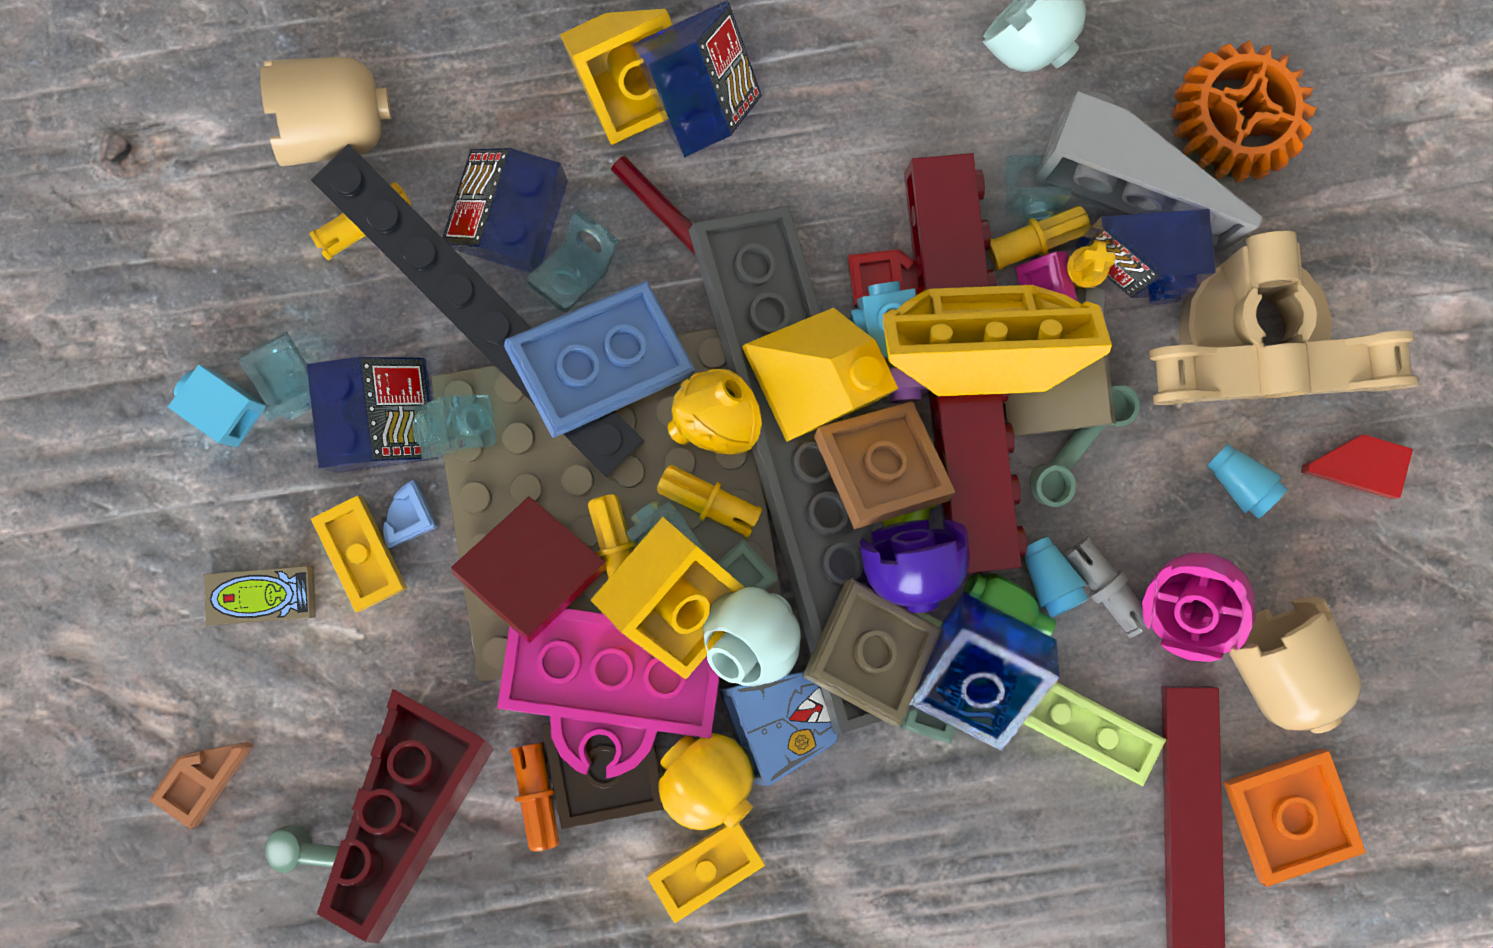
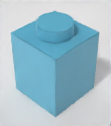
[168,364,267,448]

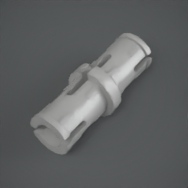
[1063,536,1153,638]

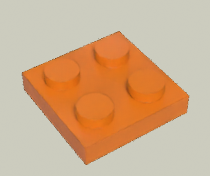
[1223,748,1366,887]

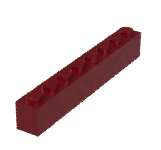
[904,153,1027,573]

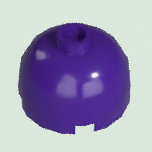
[859,519,970,613]

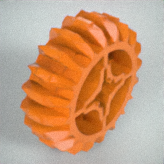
[1171,40,1317,183]

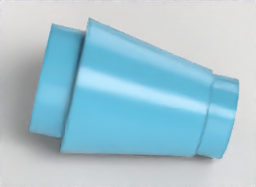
[1206,443,1289,519]
[1024,537,1089,618]

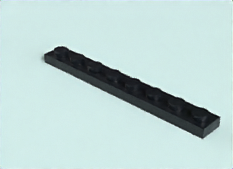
[311,144,645,478]

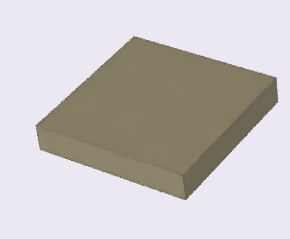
[1005,354,1116,437]
[802,579,942,726]

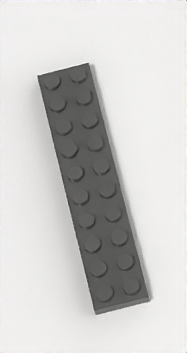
[689,205,928,734]

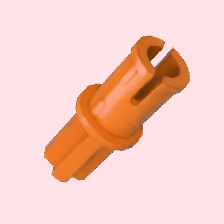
[510,742,560,852]

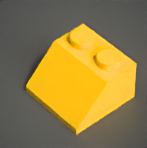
[591,517,745,679]

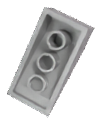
[1034,91,1262,252]

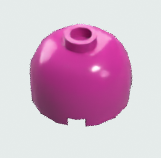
[1142,552,1256,662]

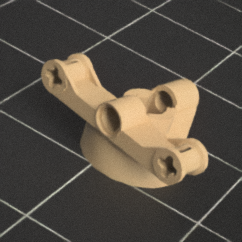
[1149,231,1419,405]

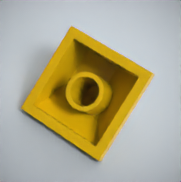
[559,9,702,145]
[742,307,898,442]

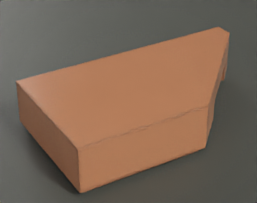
[149,742,254,830]

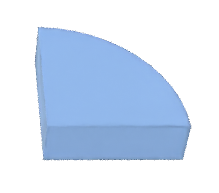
[383,480,439,549]

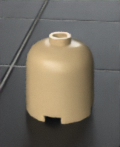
[260,57,391,166]
[1229,597,1362,733]

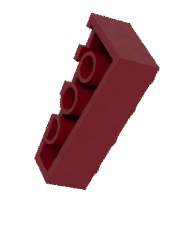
[317,689,494,944]

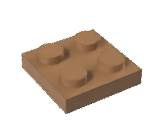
[814,401,956,529]

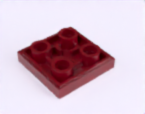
[451,496,606,644]

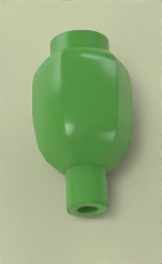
[961,572,1056,638]

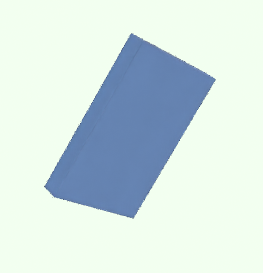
[504,280,695,439]

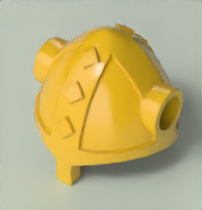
[667,369,762,455]

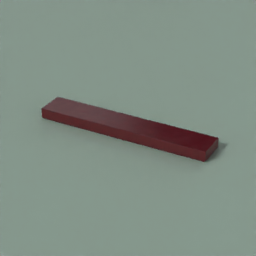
[1161,686,1225,948]

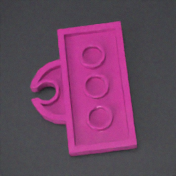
[497,608,719,778]

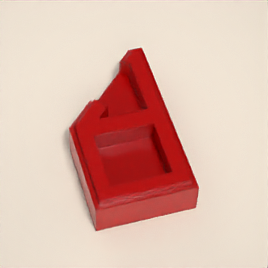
[847,249,925,307]
[1301,434,1413,499]

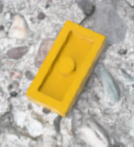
[311,495,408,612]
[647,822,765,923]

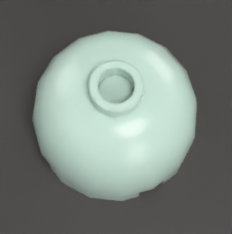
[982,0,1087,72]

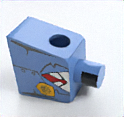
[718,671,838,786]

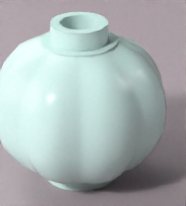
[703,587,801,686]

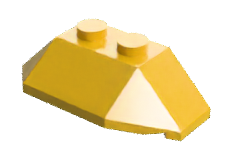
[883,285,1112,396]

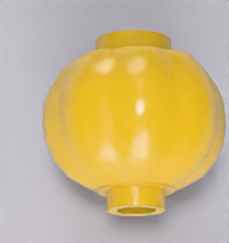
[659,733,755,830]

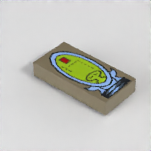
[203,566,316,626]

